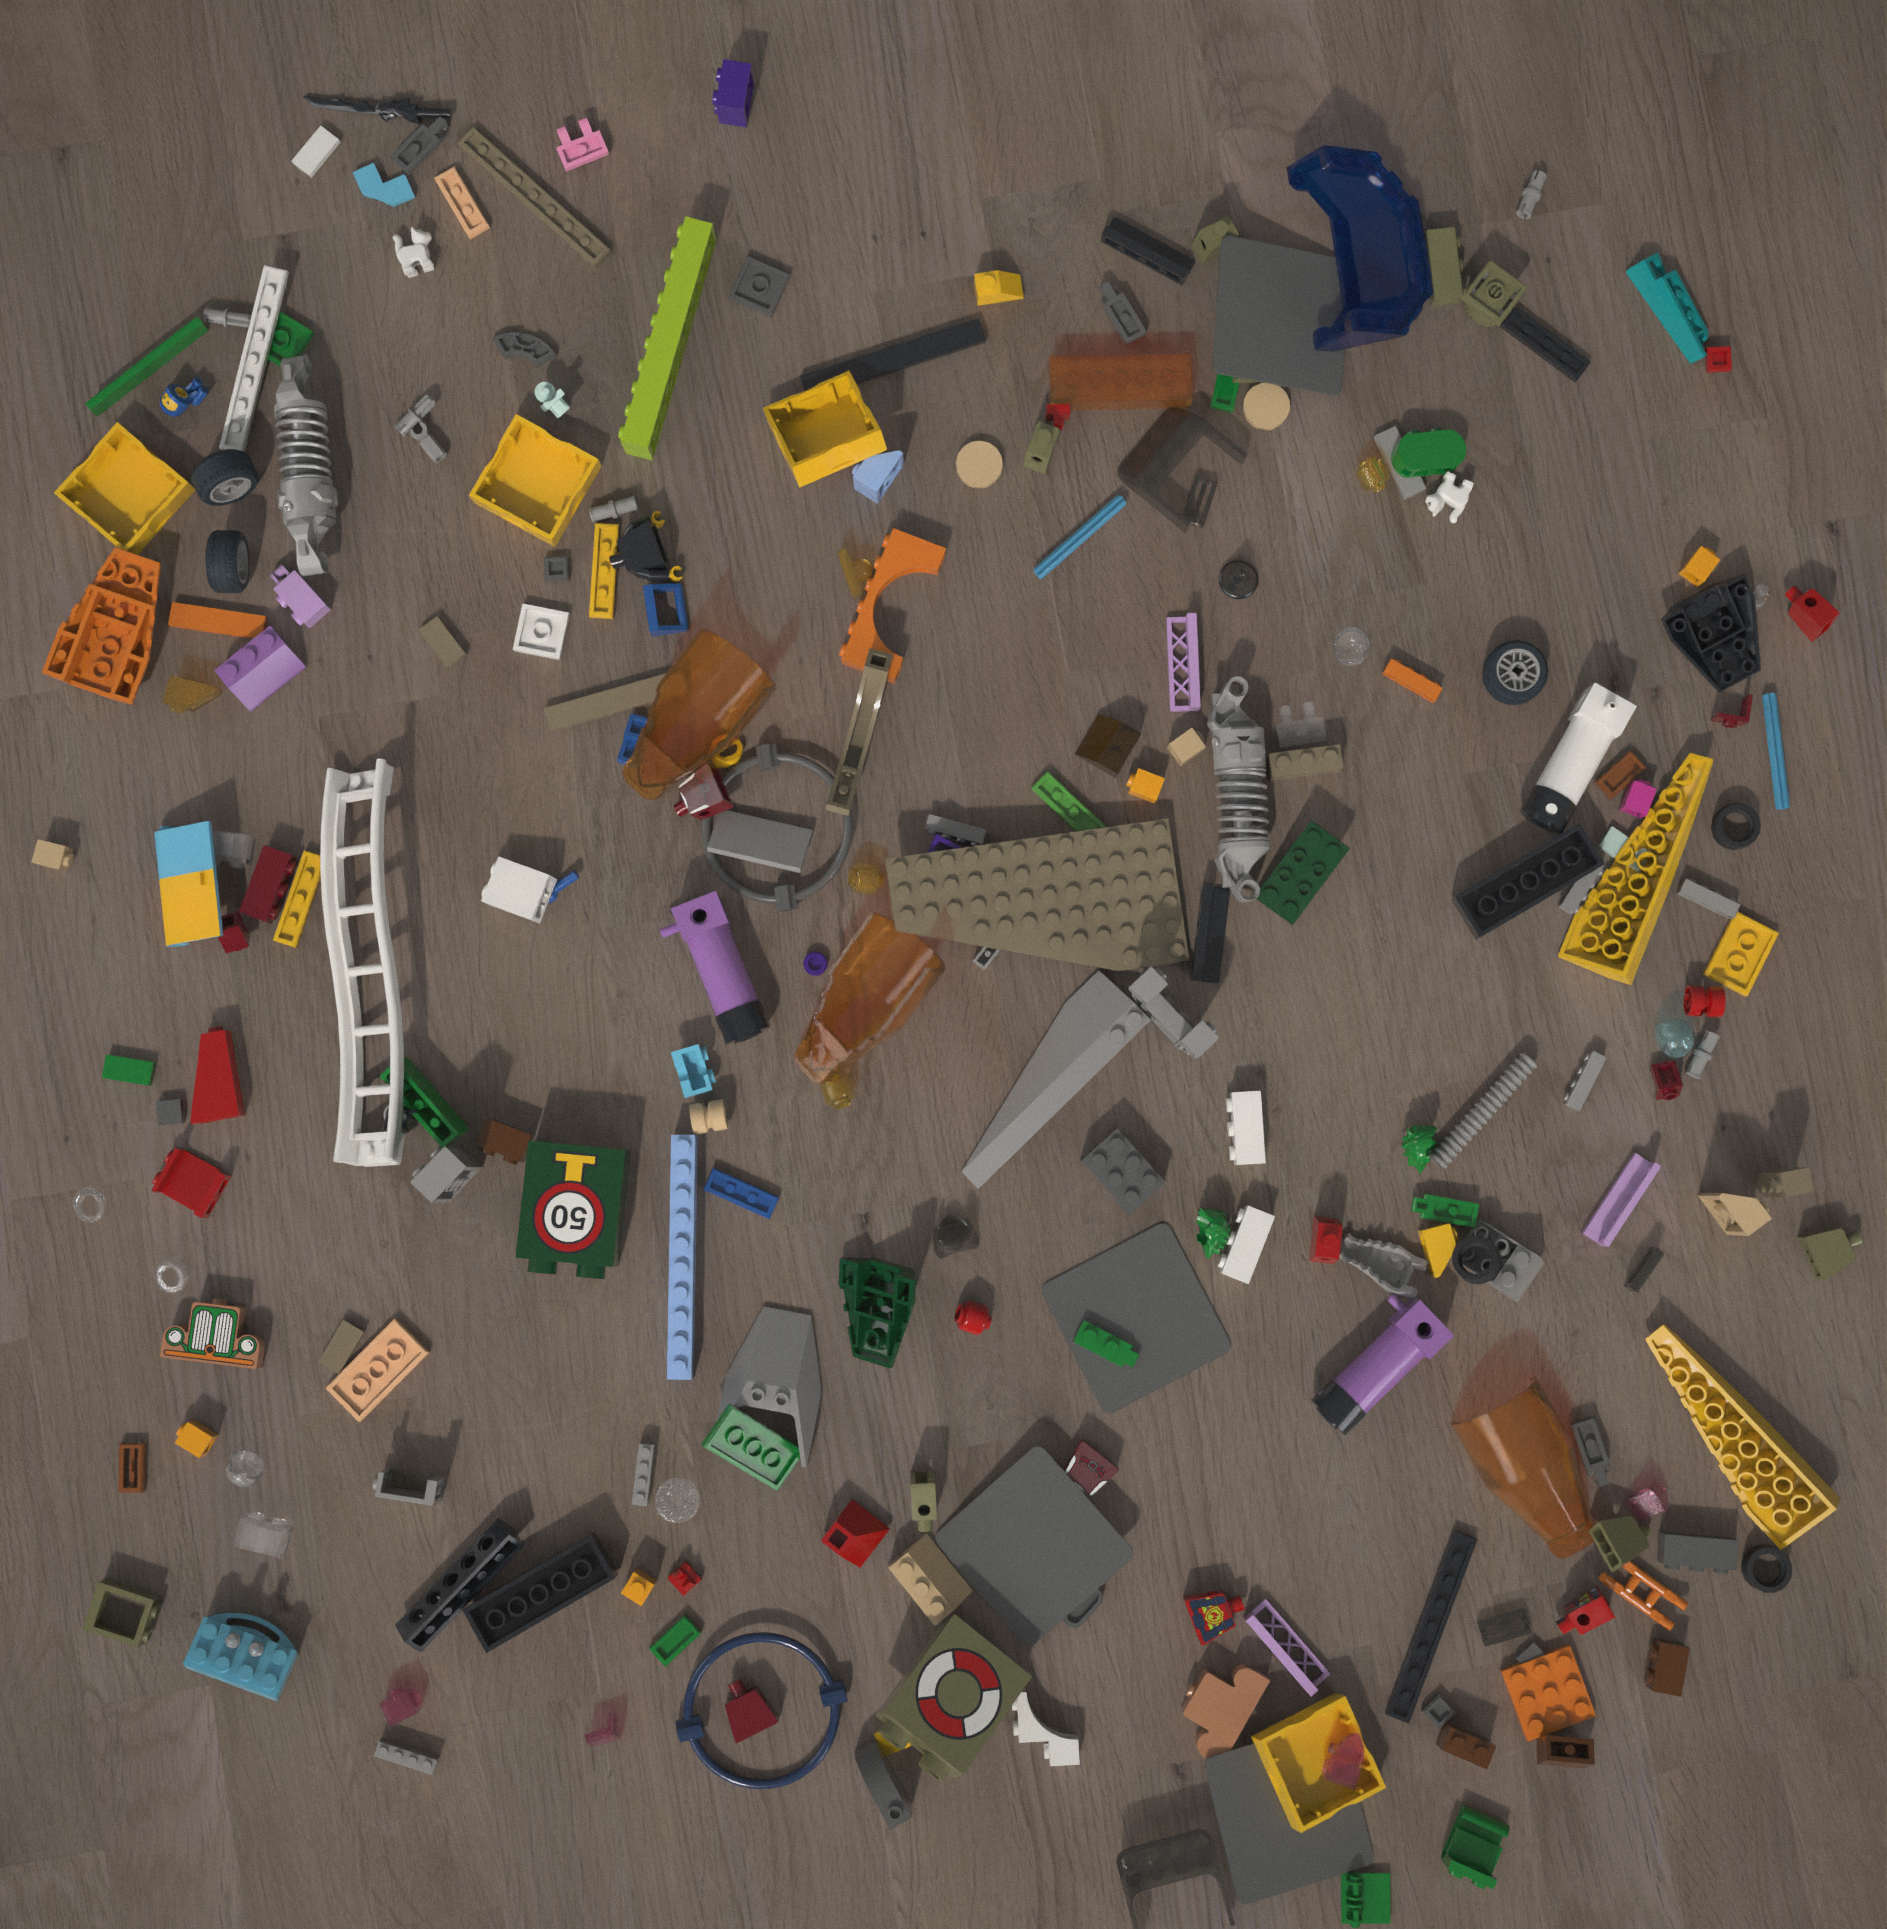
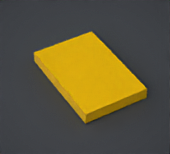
[1703,911,1779,997]

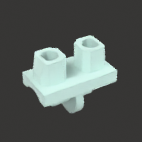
[534,382,570,419]

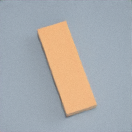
[434,167,490,239]

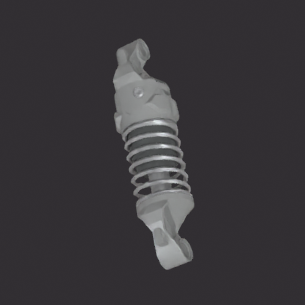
[273,355,339,576]
[1207,676,1271,903]

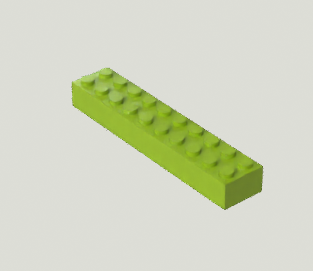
[618,216,717,461]

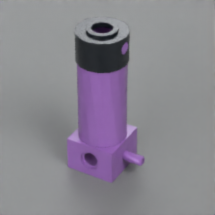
[660,891,770,1045]
[1311,1294,1454,1435]

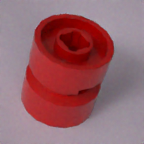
[1683,985,1726,1018]

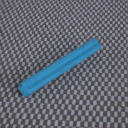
[1033,495,1127,579]
[1762,693,1790,810]

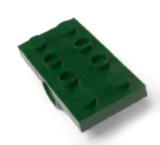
[1256,820,1350,925]

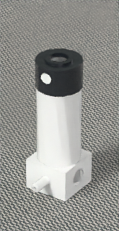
[1520,683,1637,834]

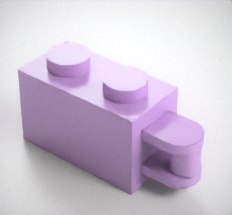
[269,564,331,628]

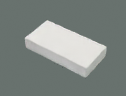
[292,126,341,178]

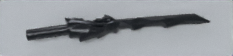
[303,96,452,124]

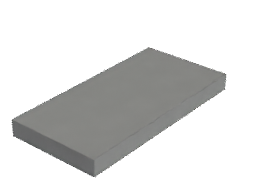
[707,810,813,873]

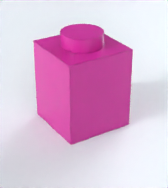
[1619,779,1657,819]

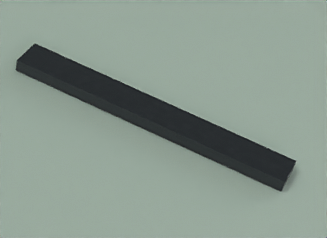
[800,318,986,391]
[1385,1529,1478,1724]

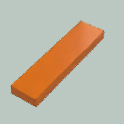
[168,602,267,639]

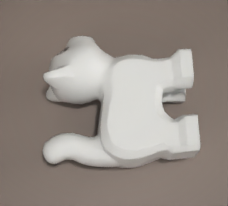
[393,226,434,278]
[1425,471,1474,523]

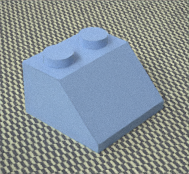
[852,450,904,504]

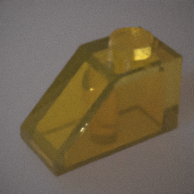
[162,675,222,714]

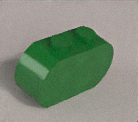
[1391,428,1466,478]

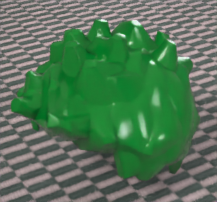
[1401,1124,1438,1174]
[1196,1208,1231,1259]

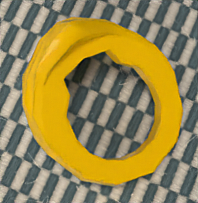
[710,735,743,768]

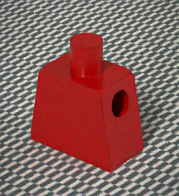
[1785,585,1840,642]
[1309,1216,1343,1264]

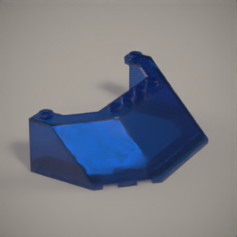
[1286,145,1433,352]

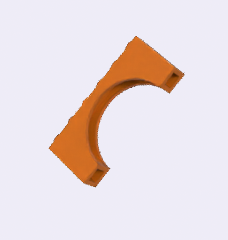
[839,528,946,684]

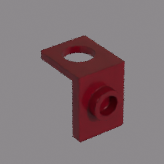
[1711,694,1753,728]

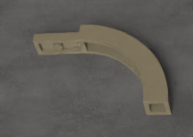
[825,648,893,816]

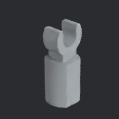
[409,422,447,464]

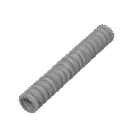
[1429,1053,1537,1169]

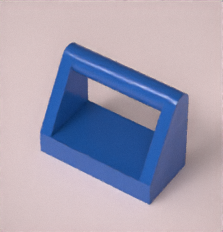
[643,584,689,637]

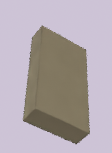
[418,616,467,669]
[318,1319,366,1374]

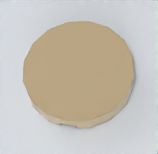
[1243,383,1290,430]
[956,441,1003,488]

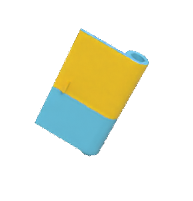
[154,821,223,947]

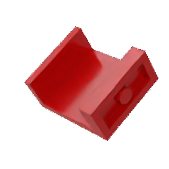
[151,1148,232,1218]

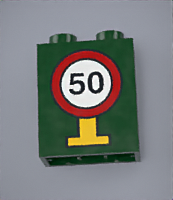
[515,1140,631,1279]

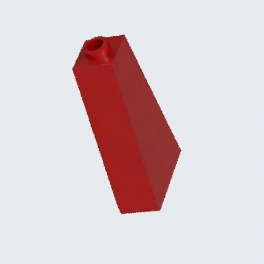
[190,1026,245,1125]

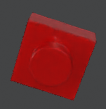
[1704,346,1732,373]

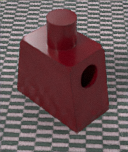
[725,1678,780,1744]

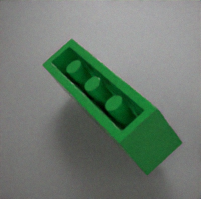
[379,1057,470,1148]

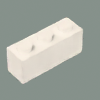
[1226,1091,1266,1165]
[1217,1205,1275,1284]

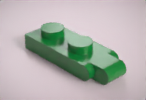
[1411,1194,1479,1228]
[1073,1320,1140,1367]

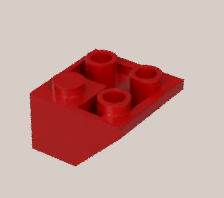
[821,1499,890,1568]

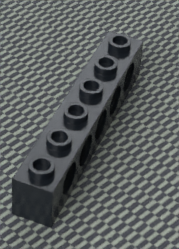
[395,1518,524,1653]

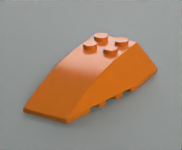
[41,547,161,705]

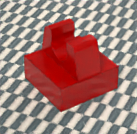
[1045,404,1070,430]
[667,1560,702,1596]

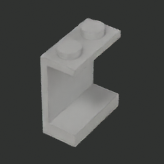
[373,1467,446,1506]

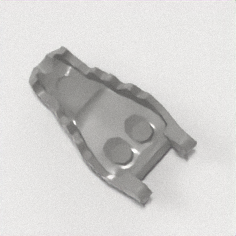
[1339,1233,1429,1298]

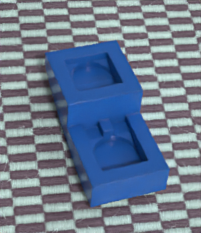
[617,713,654,769]

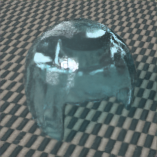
[1654,1019,1695,1058]

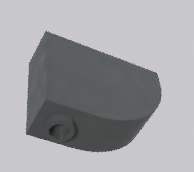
[855,1739,913,1830]

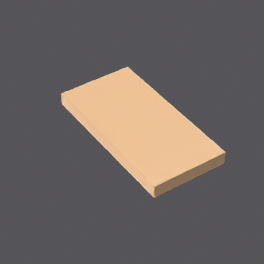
[326,1318,430,1423]

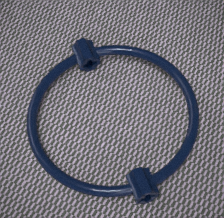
[675,1632,848,1789]

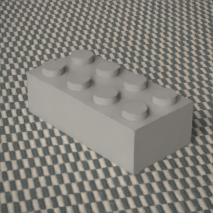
[410,1146,483,1203]

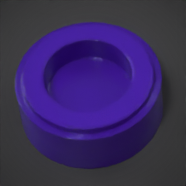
[803,952,828,976]

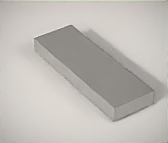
[1373,426,1427,500]

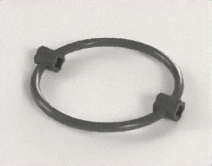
[701,744,853,912]

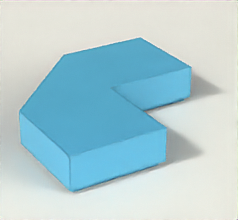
[352,163,415,207]

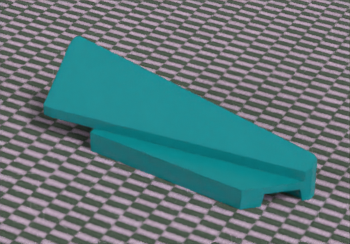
[1626,252,1708,364]

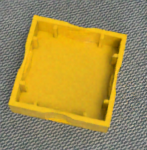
[763,371,887,488]
[469,414,602,547]
[54,422,195,555]
[1251,1693,1386,1833]

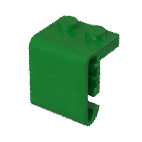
[1441,1805,1510,1889]

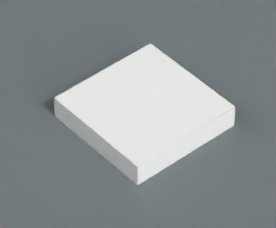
[513,603,570,660]

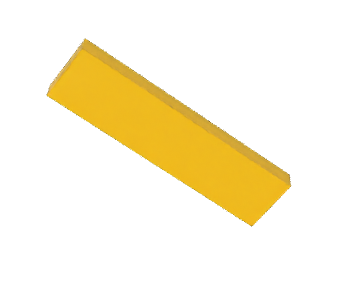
[589,523,620,619]
[273,850,321,948]

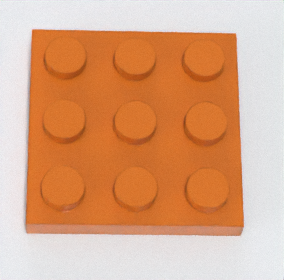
[1500,1644,1596,1742]

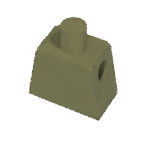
[1191,216,1240,266]
[1023,421,1061,475]
[1797,1228,1863,1280]
[911,1470,937,1532]
[1589,1516,1652,1573]

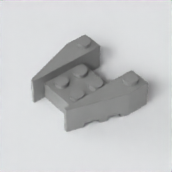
[1128,966,1219,1059]

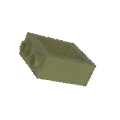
[82,1578,161,1648]

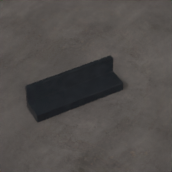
[1101,217,1195,286]
[1190,883,1230,983]

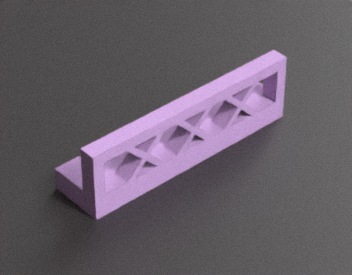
[1166,613,1201,712]
[1581,1153,1661,1247]
[1243,1598,1330,1697]

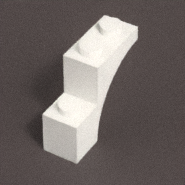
[1012,1688,1080,1766]

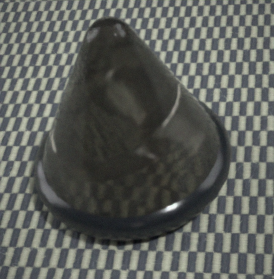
[1219,560,1258,599]

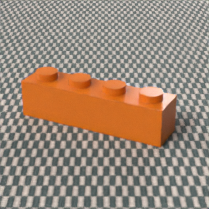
[1382,659,1443,703]

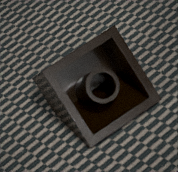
[1075,714,1141,778]

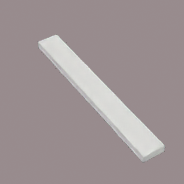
[219,265,289,452]

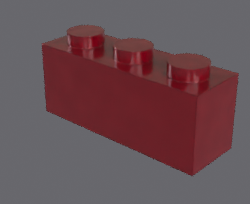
[239,845,297,924]

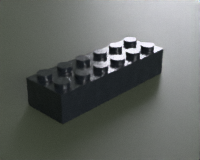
[1451,823,1605,940]
[462,1531,618,1653]

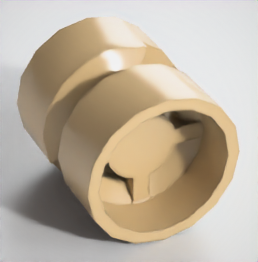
[689,1099,728,1135]

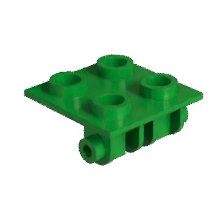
[1341,1873,1391,1928]

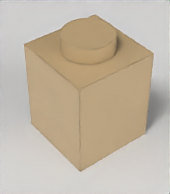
[1167,728,1206,767]
[31,839,74,872]

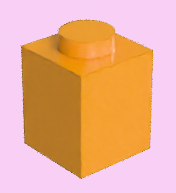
[1678,546,1720,587]
[1126,768,1165,804]
[175,1420,219,1458]
[621,1568,657,1606]

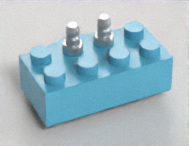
[183,1613,298,1702]

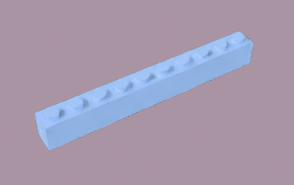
[667,1135,698,1380]

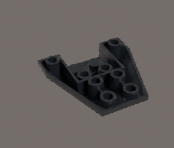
[1661,574,1761,693]

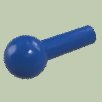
[548,870,580,903]

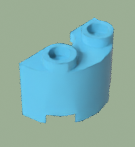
[671,1044,716,1098]

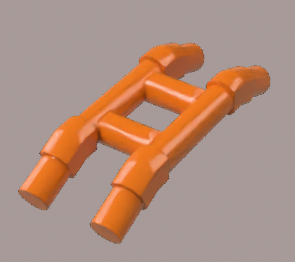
[1599,1561,1689,1631]

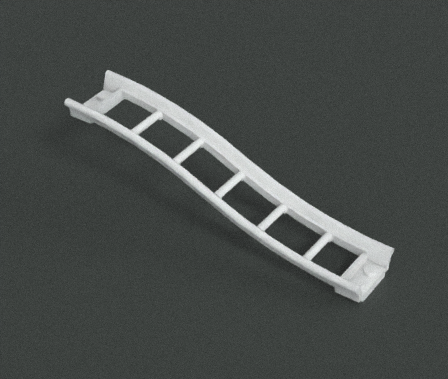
[320,759,405,1167]

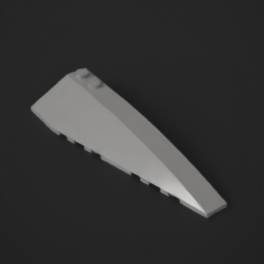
[961,970,1151,1189]

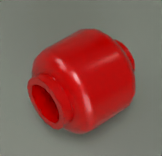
[954,1300,992,1335]

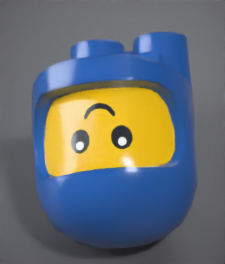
[159,377,209,417]

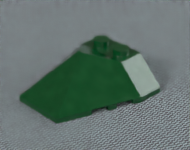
[838,1257,916,1369]

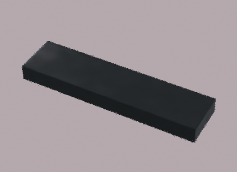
[1501,307,1591,383]

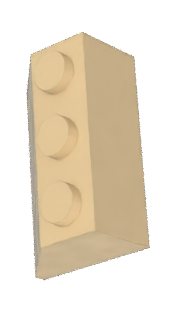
[1698,1193,1772,1236]
[888,1533,973,1626]

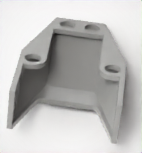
[716,1306,822,1467]

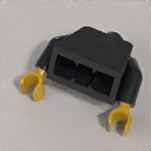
[609,511,683,582]

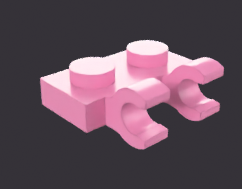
[556,117,609,172]

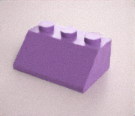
[214,626,306,712]

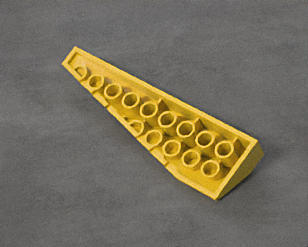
[1558,753,1714,985]
[1645,1324,1840,1550]

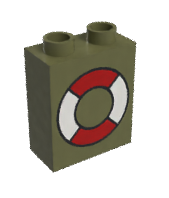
[875,1614,1032,1782]

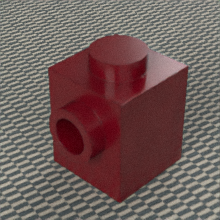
[218,911,249,954]

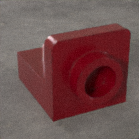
[1650,1060,1683,1101]

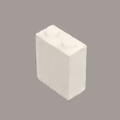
[481,856,557,924]

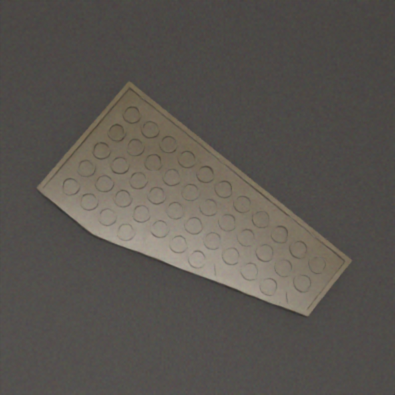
[885,819,1189,971]

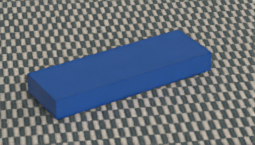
[703,1168,780,1219]

